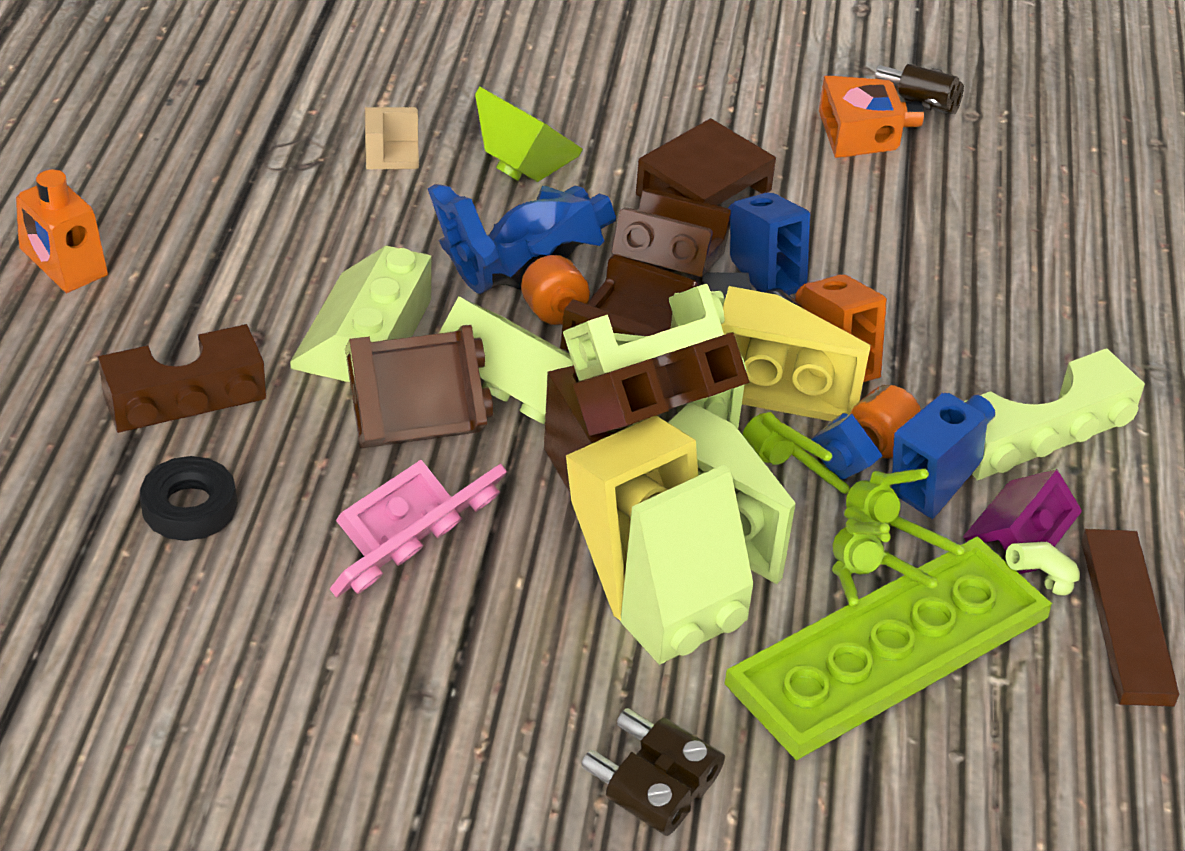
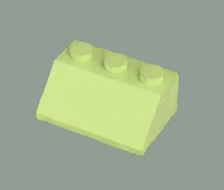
[290,246,431,382]
[439,296,573,424]

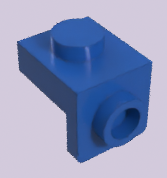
[811,413,883,480]

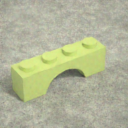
[964,348,1145,481]

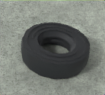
[139,456,237,541]

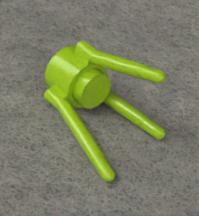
[742,412,850,494]
[844,469,965,556]
[832,518,938,607]

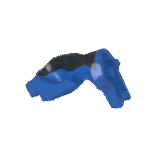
[427,184,616,294]

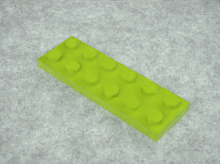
[724,536,1052,761]

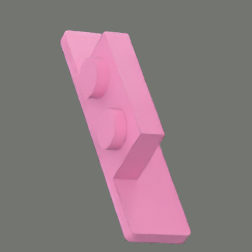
[330,460,508,598]

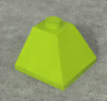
[475,86,583,182]

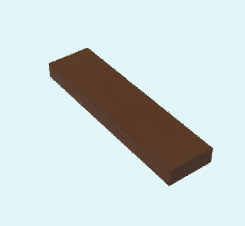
[1081,529,1180,707]

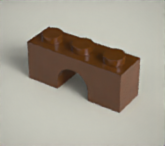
[98,324,266,433]
[573,332,750,436]

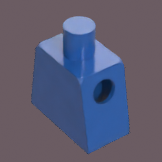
[728,193,810,295]
[891,393,996,519]

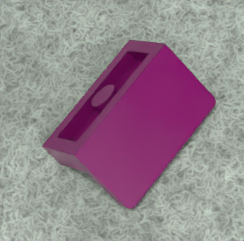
[963,469,1082,574]

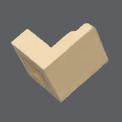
[365,107,419,169]

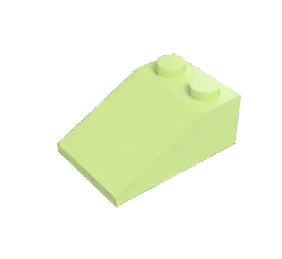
[668,402,796,584]
[620,464,753,665]

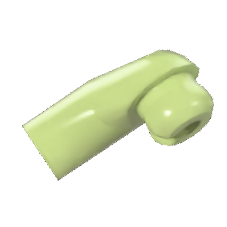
[1005,542,1080,596]

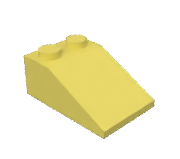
[721,286,870,421]
[566,416,699,621]

